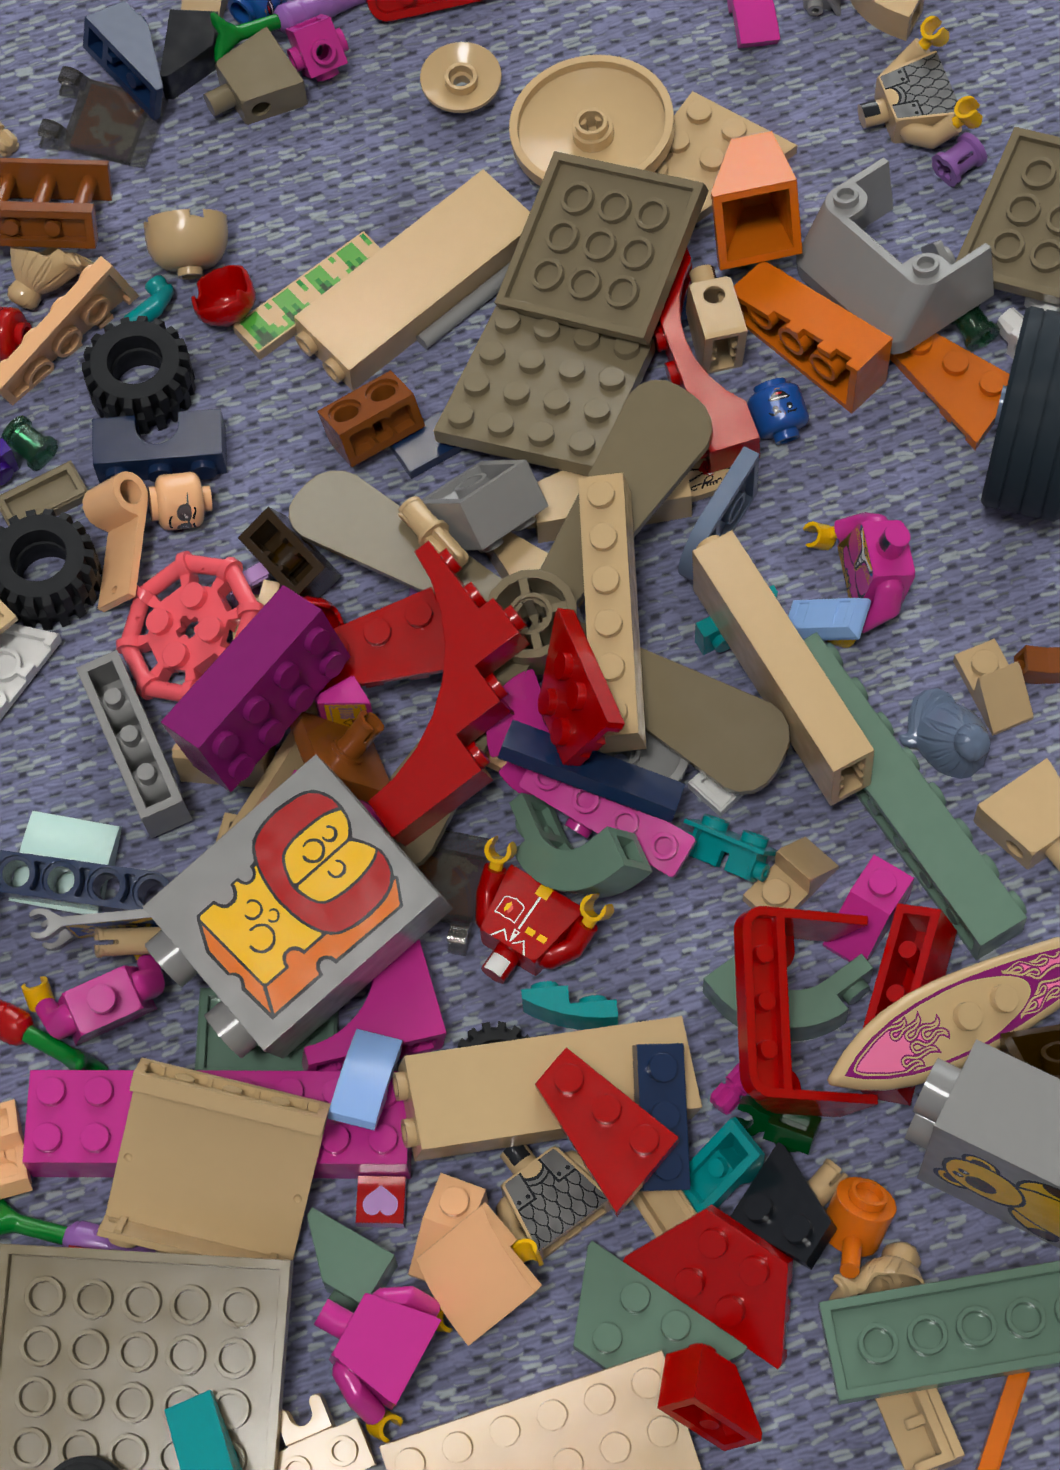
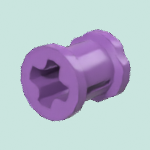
[932,132,987,187]

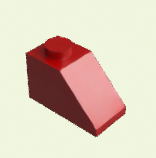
[657,1343,762,1451]

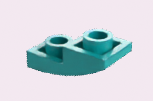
[521,981,619,1030]

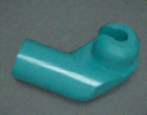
[124,275,174,323]

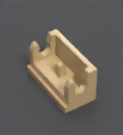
[875,1388,965,1470]

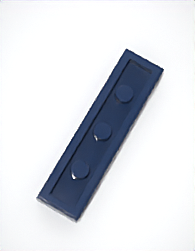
[498,720,685,823]

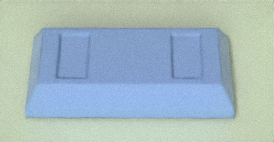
[788,598,871,641]

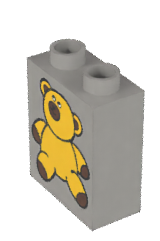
[905,1039,1060,1249]

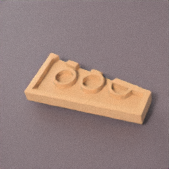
[0,256,139,406]

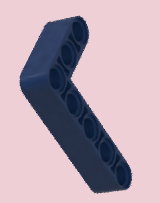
[0,850,171,912]

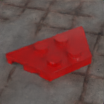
[538,608,625,766]
[623,1204,793,1369]

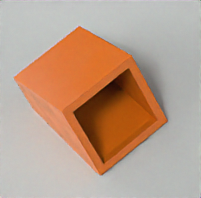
[711,131,803,271]

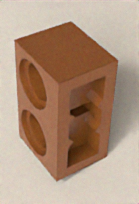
[317,370,425,467]

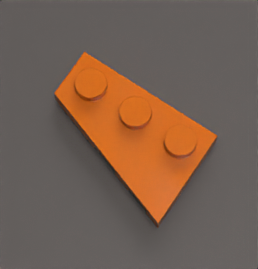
[890,333,1010,450]

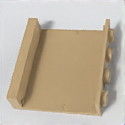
[97,1058,331,1261]

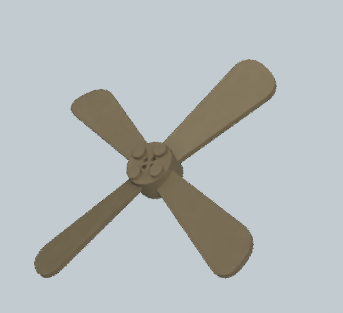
[288,380,790,867]

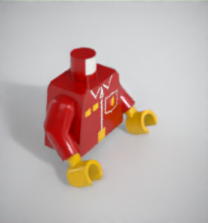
[475,835,614,984]

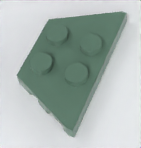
[573,1241,747,1369]

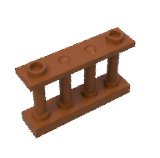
[0,158,113,249]

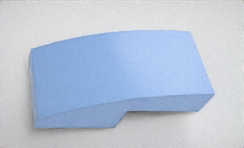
[328,1029,403,1131]

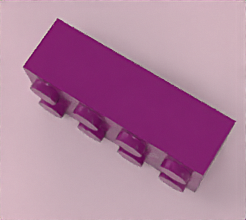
[161,585,351,792]

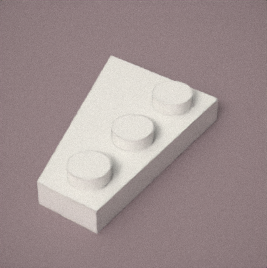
[0,624,62,720]

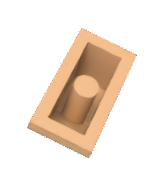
[408,1173,489,1282]

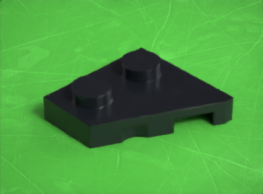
[730,1142,837,1270]

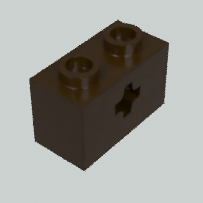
[238,507,342,598]

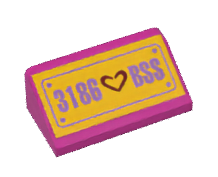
[314,676,373,727]

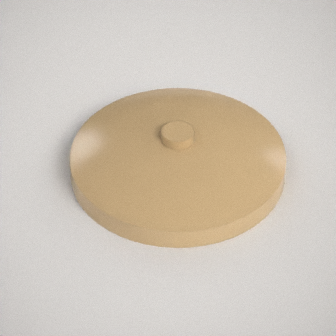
[509,55,675,186]

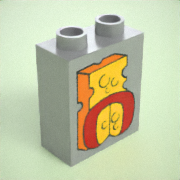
[142,754,453,1059]

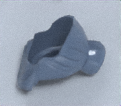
[899,688,991,779]

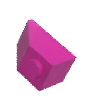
[822,854,914,962]

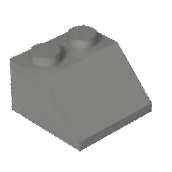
[421,459,548,553]

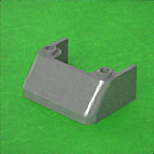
[796,157,994,354]

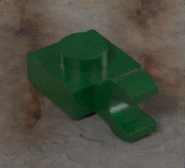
[736,1096,822,1155]

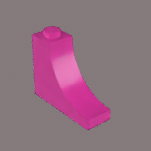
[302,939,446,1071]

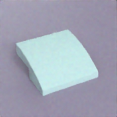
[9,811,122,914]

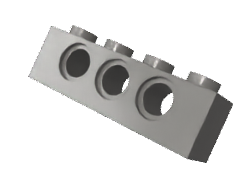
[76,650,193,839]

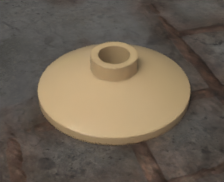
[420,42,502,113]

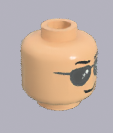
[148,472,213,531]

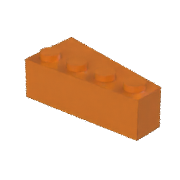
[734,261,893,414]

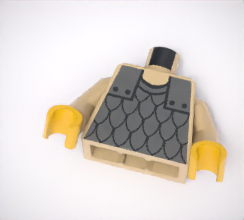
[858,16,983,149]
[496,1145,611,1267]

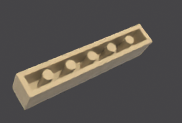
[578,473,647,753]

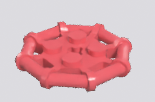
[116,551,264,702]

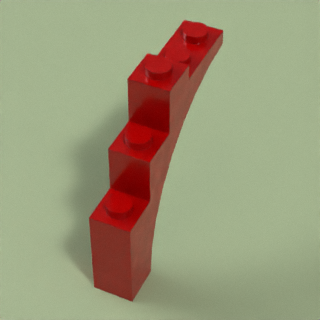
[368,540,530,846]

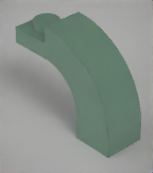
[509,793,653,898]
[703,954,873,1042]

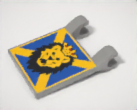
[29,908,159,951]

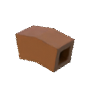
[1014,645,1060,684]

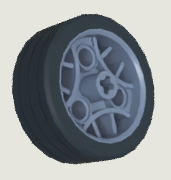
[981,306,1060,522]

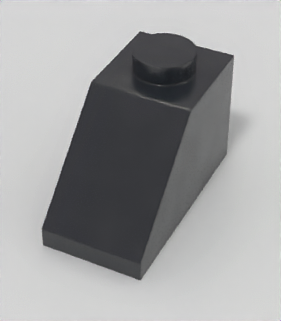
[160,9,219,100]

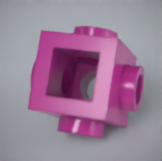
[285,14,349,82]

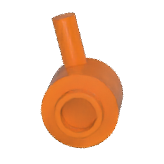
[826,1177,897,1279]

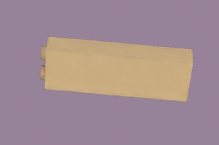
[294,169,530,391]
[692,530,874,806]
[392,1016,702,1162]

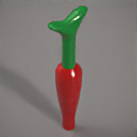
[0,999,108,1070]

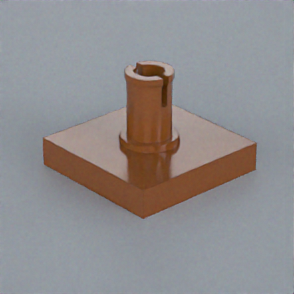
[290,710,390,802]

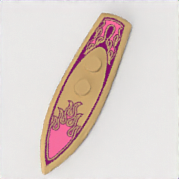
[827,937,1060,1091]

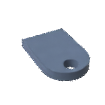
[678,446,760,581]

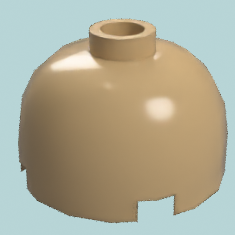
[143,209,228,280]

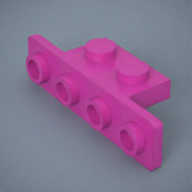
[519,769,696,878]

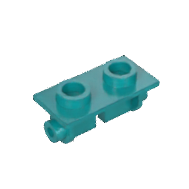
[683,814,778,883]

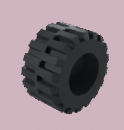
[82,316,196,434]
[0,509,102,630]

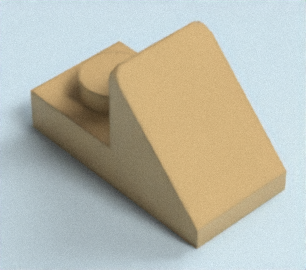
[953,639,1034,736]
[743,837,839,909]

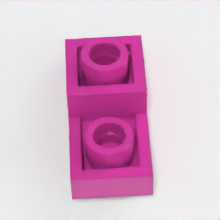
[727,0,780,48]

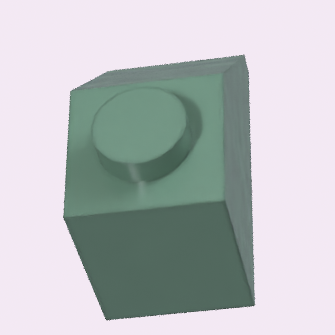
[307,1207,398,1313]

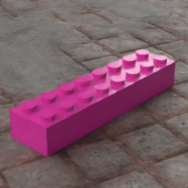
[22,1070,412,1179]

